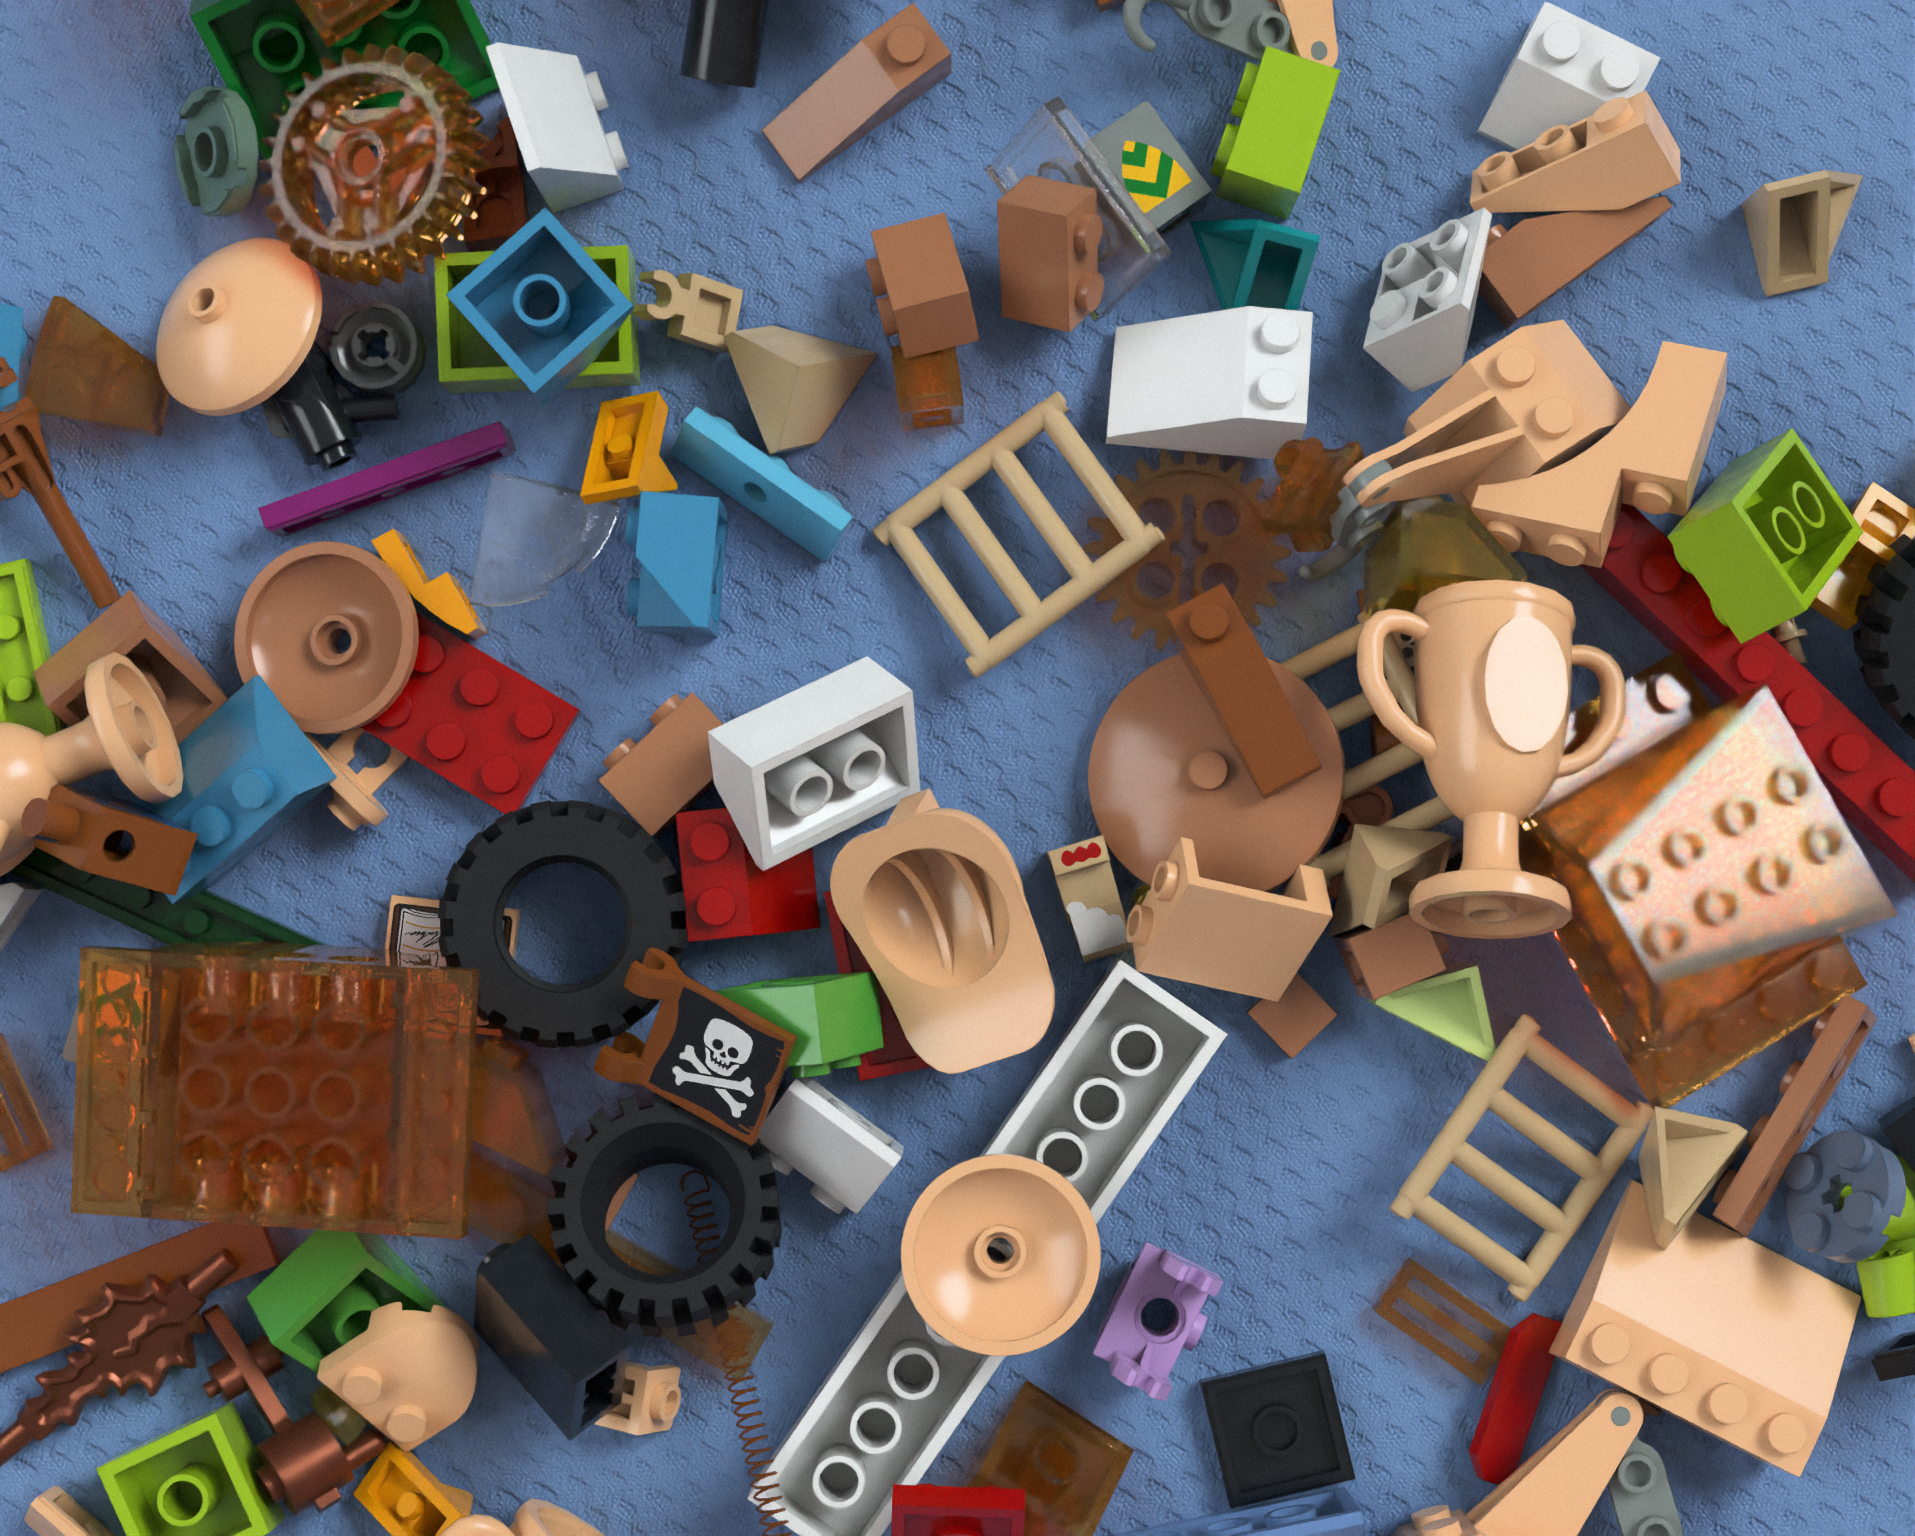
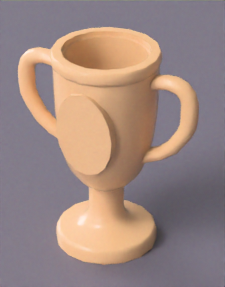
[1357,579,1626,939]
[0,652,184,877]

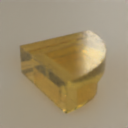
[311,1382,370,1446]

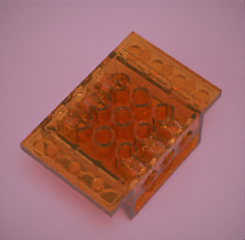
[1519,651,1898,1110]
[71,941,479,1239]

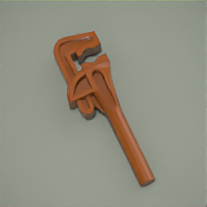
[0,357,121,609]

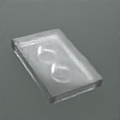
[984,96,1172,322]

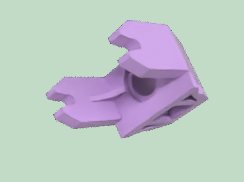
[1092,1242,1223,1401]

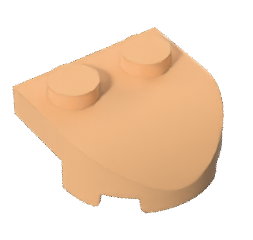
[317,1302,479,1452]

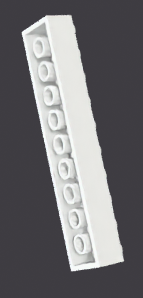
[747,958,1227,1536]

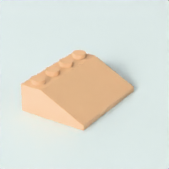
[1548,1180,1862,1477]

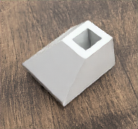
[1363,207,1492,393]

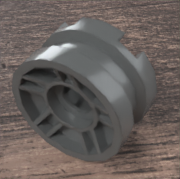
[329,301,426,396]

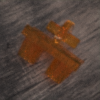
[1260,437,1365,552]

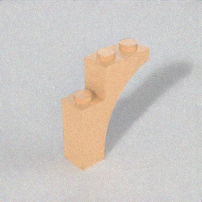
[1471,341,1727,568]

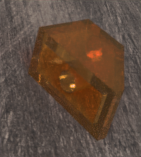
[891,345,964,431]

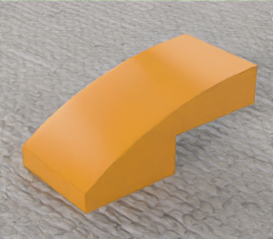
[1810,482,1915,630]
[371,528,487,639]

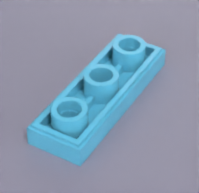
[671,407,853,563]

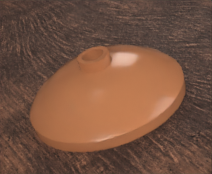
[234,541,419,735]

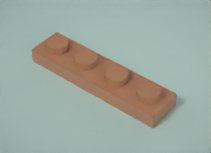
[1712,994,1877,1237]

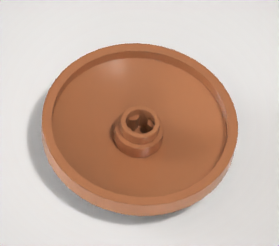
[1088,654,1346,893]

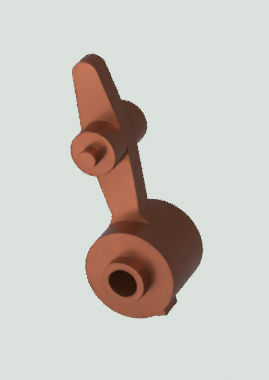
[201,1304,387,1516]

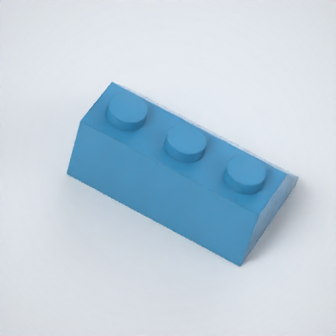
[132,675,337,904]

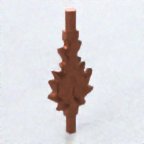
[0,1248,240,1467]

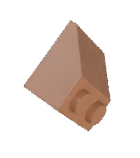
[33,590,229,745]

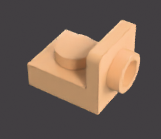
[594,1361,681,1436]

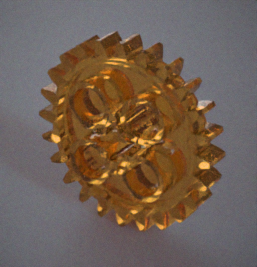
[1083,449,1292,652]

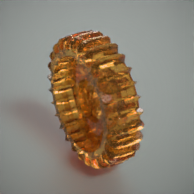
[258,43,491,287]

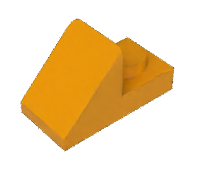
[580,391,678,505]
[353,1441,473,1536]

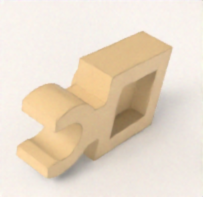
[633,270,743,353]

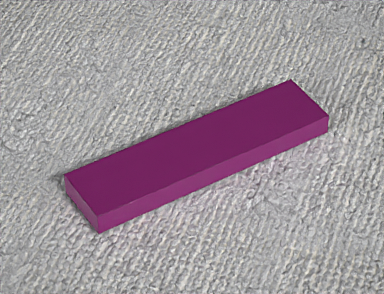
[258,421,516,538]

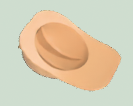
[830,788,1055,1074]

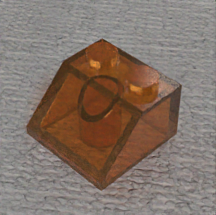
[428,1035,567,1176]
[960,1380,1134,1536]

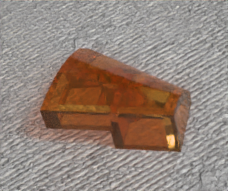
[25,296,169,437]

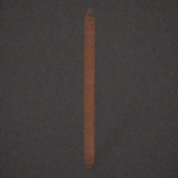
[680,1170,792,1536]

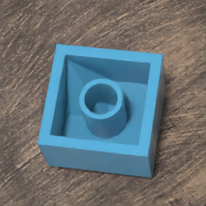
[446,207,635,405]
[626,491,729,638]

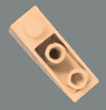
[1470,90,1681,213]

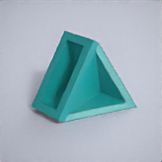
[1189,219,1320,311]

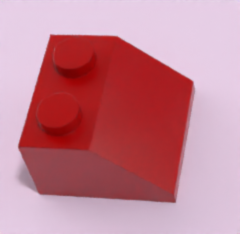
[675,808,820,942]

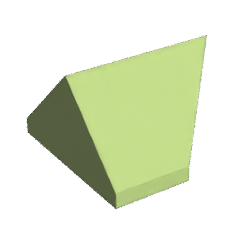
[1367,963,1496,1062]

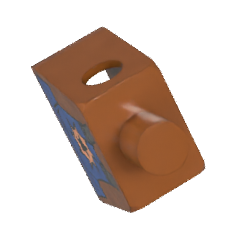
[21,783,198,896]

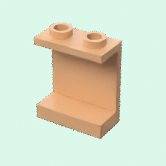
[1126,837,1333,1002]

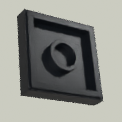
[1199,1350,1356,1509]

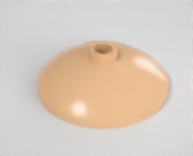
[156,238,322,416]
[901,1154,1101,1356]

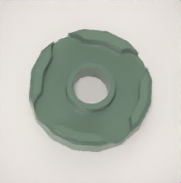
[174,87,259,217]

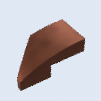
[460,117,529,252]

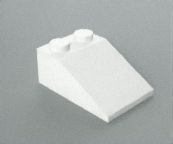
[486,42,629,213]
[1106,306,1313,462]

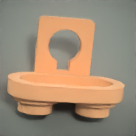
[303,728,410,831]

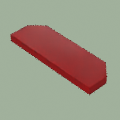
[1469,1313,1562,1485]

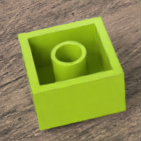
[1210,46,1341,220]
[96,1401,286,1536]

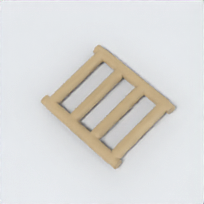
[872,391,1165,678]
[1280,606,1454,889]
[1389,1014,1654,1302]

